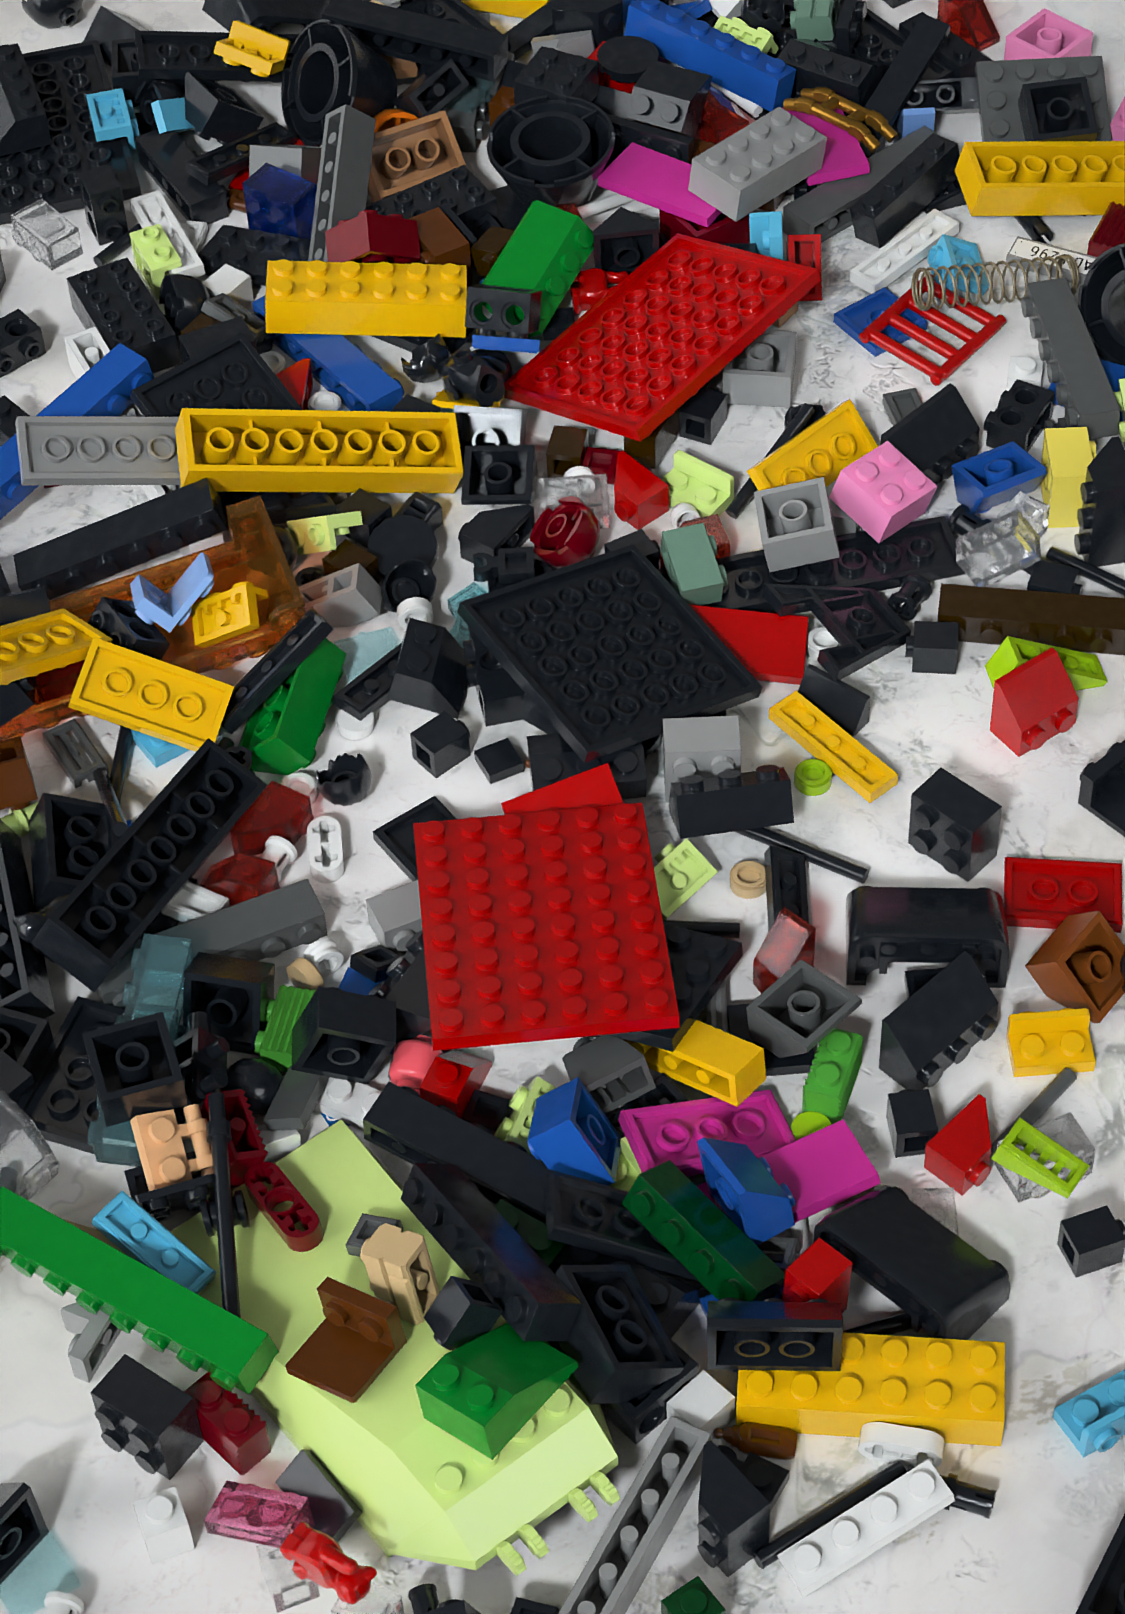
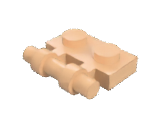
[130,1104,213,1191]

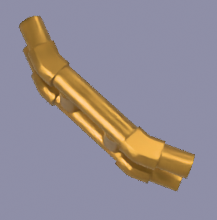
[783,87,898,153]

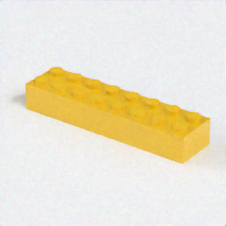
[175,408,463,493]

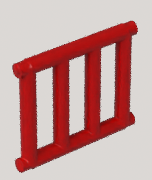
[859,274,1006,386]

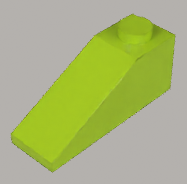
[985,636,1108,691]

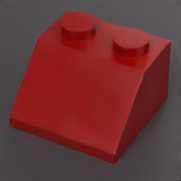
[990,647,1079,757]

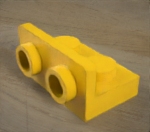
[191,582,268,648]
[1006,1008,1096,1077]

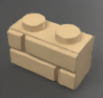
[360,1223,440,1325]

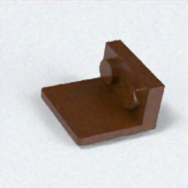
[285,1277,407,1403]

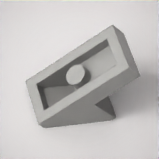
[531,30,596,58]
[60,1302,122,1383]

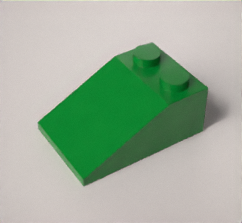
[415,1323,578,1460]

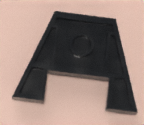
[220,492,337,531]
[762,584,911,682]

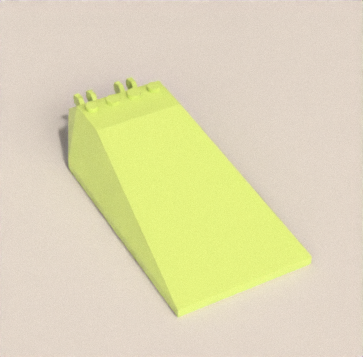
[170,1119,621,1576]

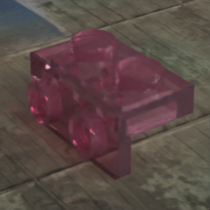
[204,1481,314,1548]

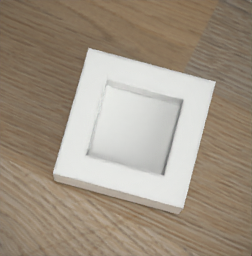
[1006,356,1044,389]

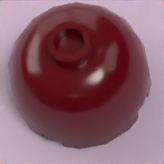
[530,496,600,568]

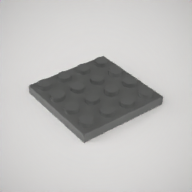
[975,56,1112,142]

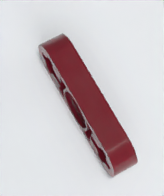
[244,1162,324,1252]

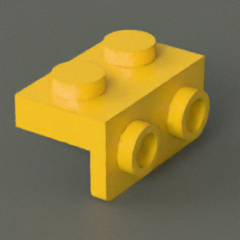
[214,20,290,77]

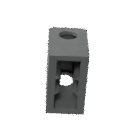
[562,1035,656,1114]

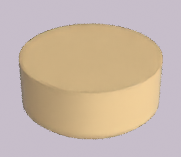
[730,860,766,899]
[286,957,324,991]

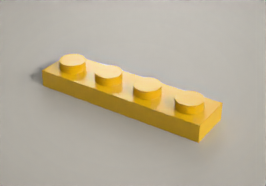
[769,691,898,803]

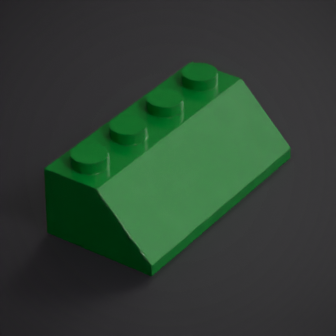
[482,200,593,338]
[238,638,346,776]

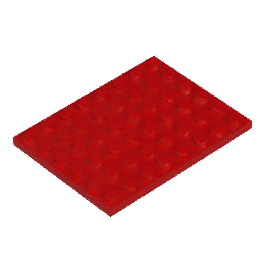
[504,233,821,442]
[413,802,680,1051]

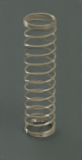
[911,254,1079,311]

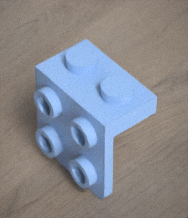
[130,552,214,633]

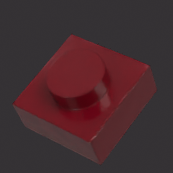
[582,447,620,485]

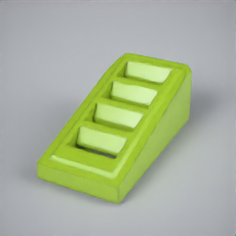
[991,1117,1090,1199]

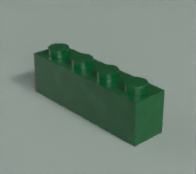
[622,1160,785,1301]

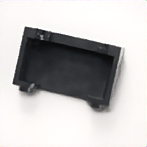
[202,0,330,33]
[846,886,1010,988]
[813,1185,1010,1340]

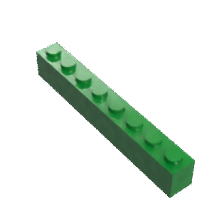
[0,1186,279,1395]

